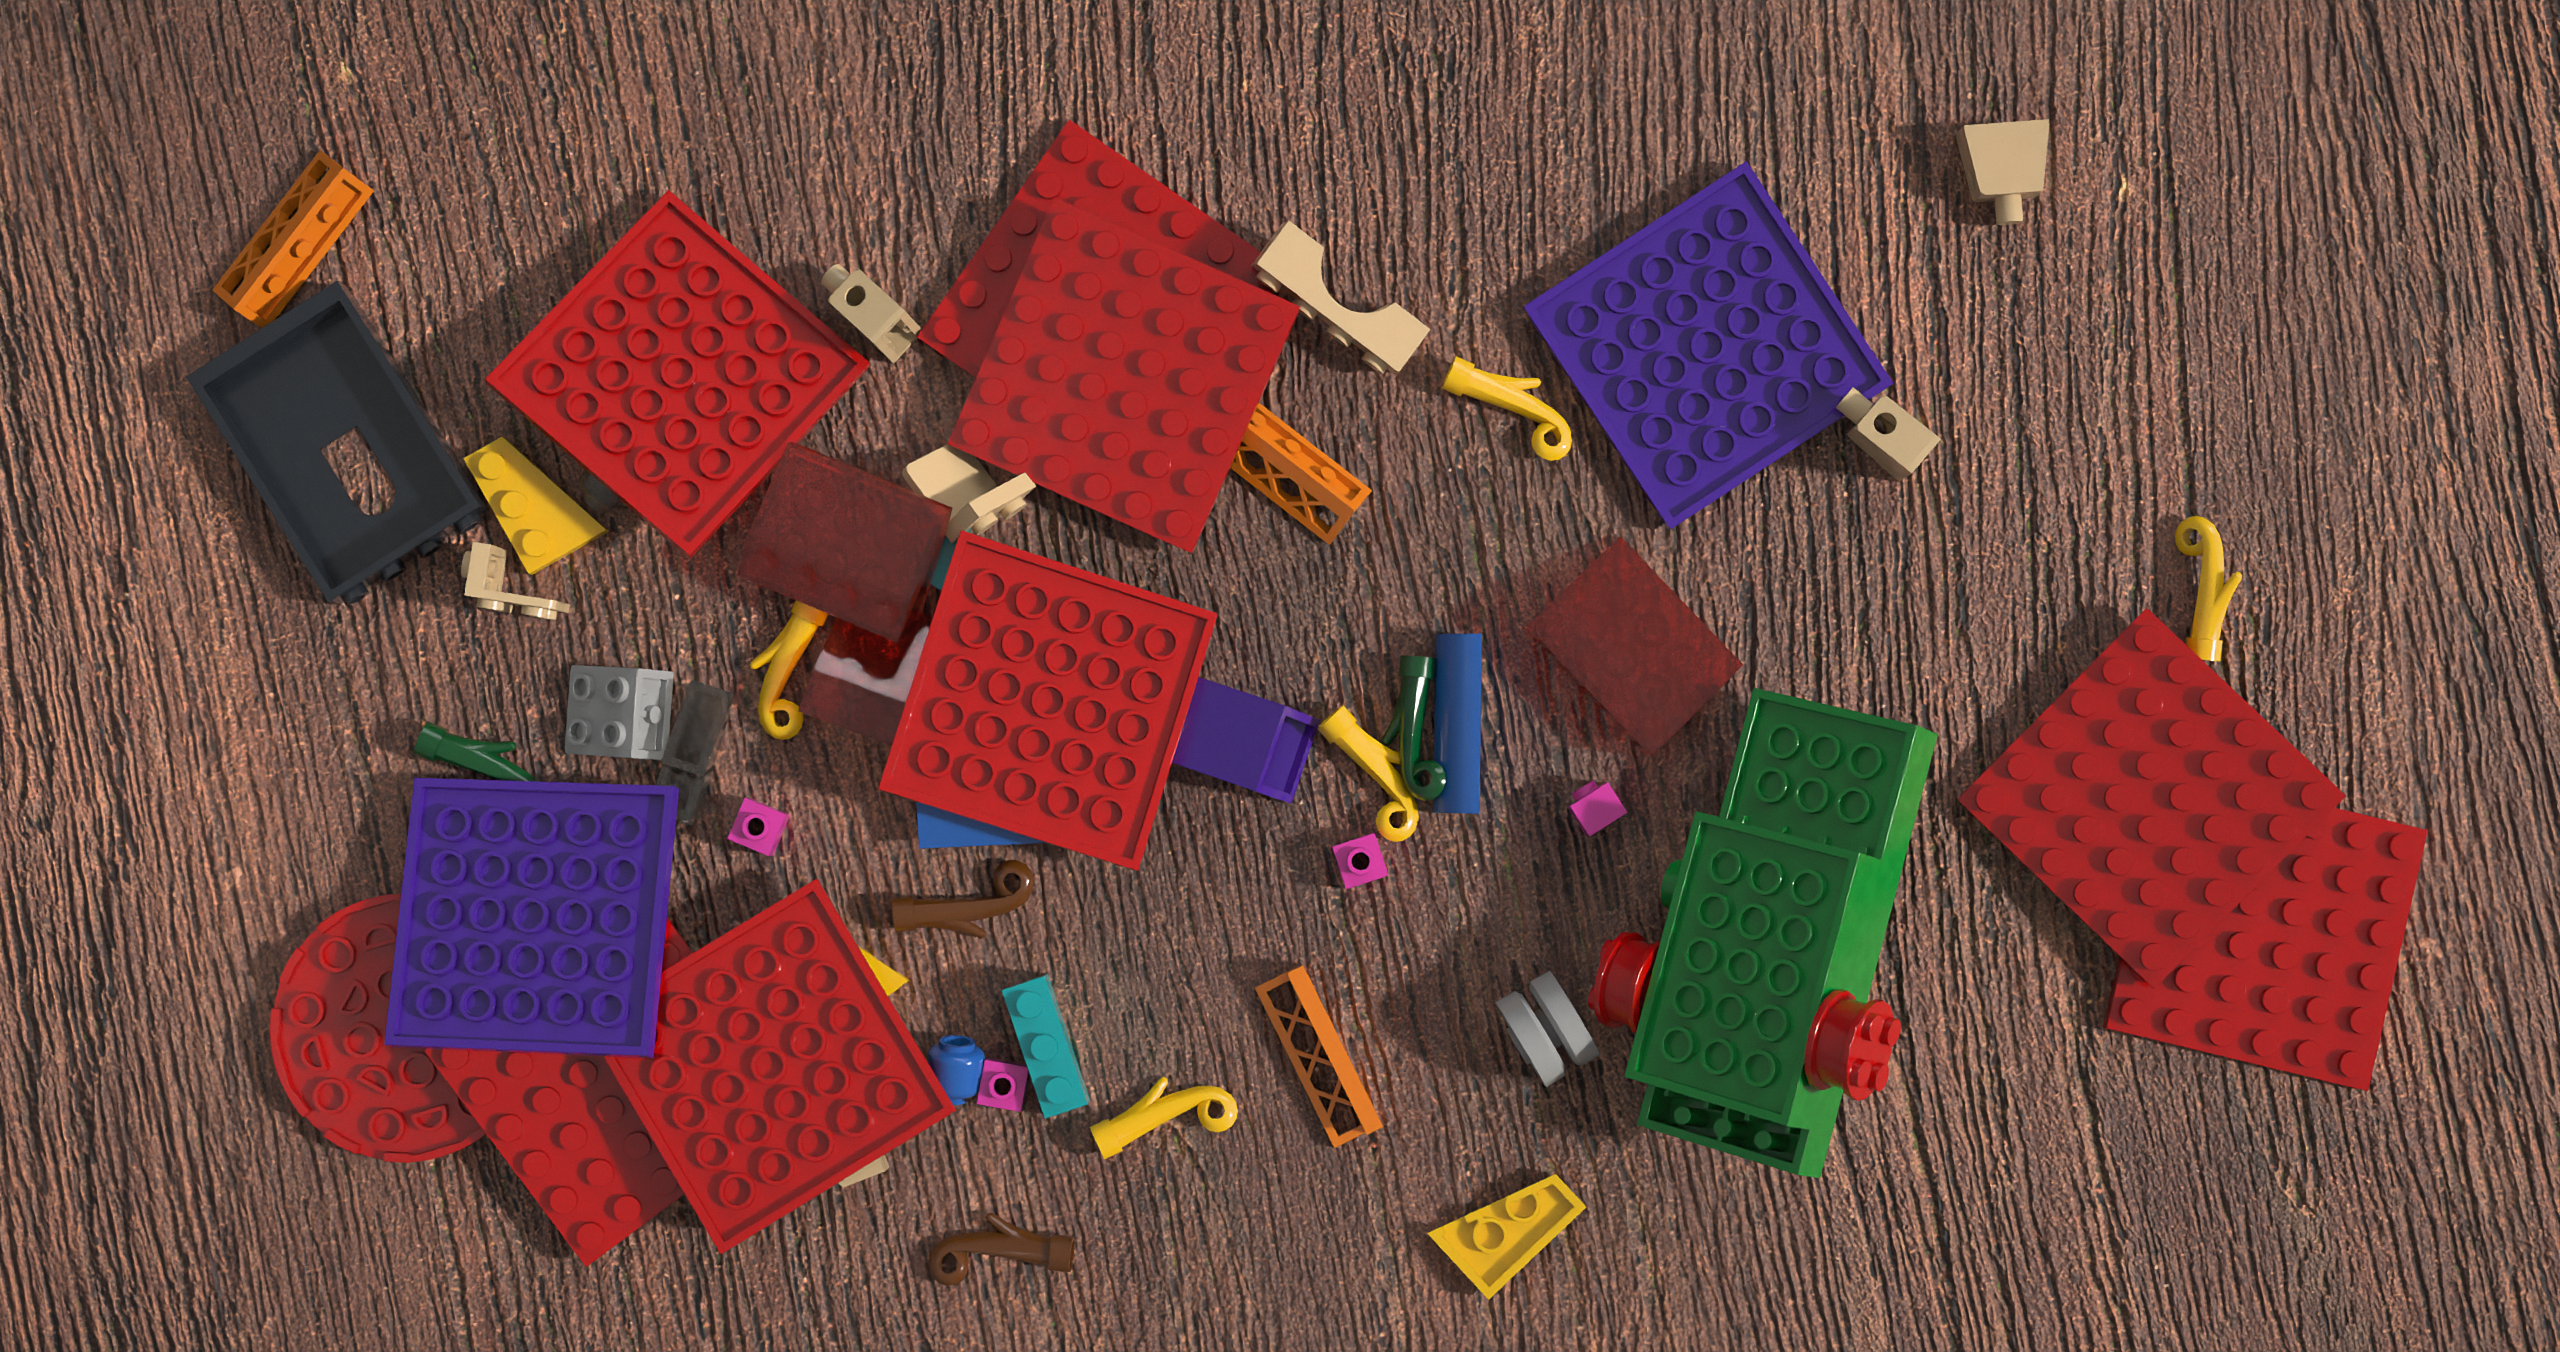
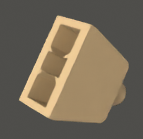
[1956,119,2049,225]
[821,264,922,363]
[1836,387,1941,482]

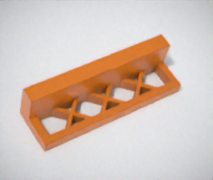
[212,150,374,328]
[1230,403,1372,545]
[1255,964,1383,1148]

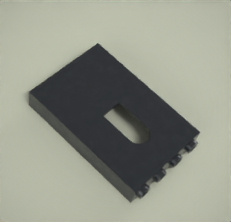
[186,281,489,606]

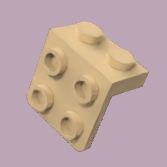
[902,444,1036,543]
[461,542,570,620]

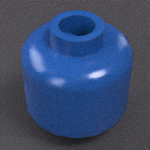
[927,1035,985,1105]

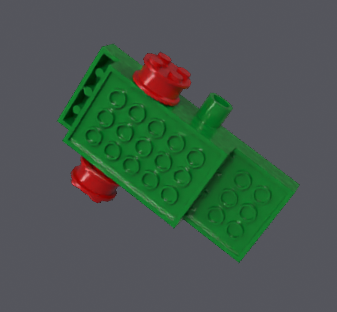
[1588,688,1938,1178]

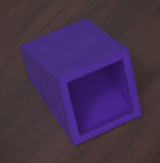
[1172,677,1320,804]

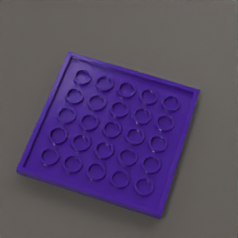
[1523,161,1894,530]
[384,778,679,1058]

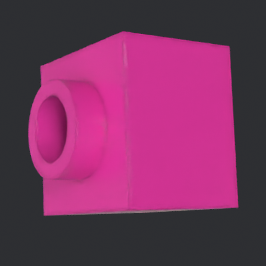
[1567,780,1627,837]
[727,797,790,856]
[1332,833,1389,889]
[977,1057,1030,1112]

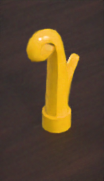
[1441,356,1572,461]
[2175,516,2242,661]
[750,593,832,740]
[1317,705,1419,842]
[1090,1077,1238,1160]

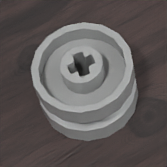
[1495,970,1600,1087]

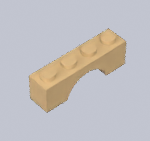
[1251,220,1430,374]

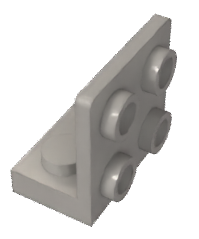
[565,665,674,760]

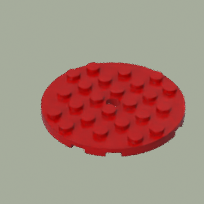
[270,893,487,1163]

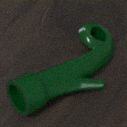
[1382,655,1446,801]
[413,721,538,782]

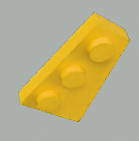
[463,437,609,575]
[1427,1174,1586,1300]

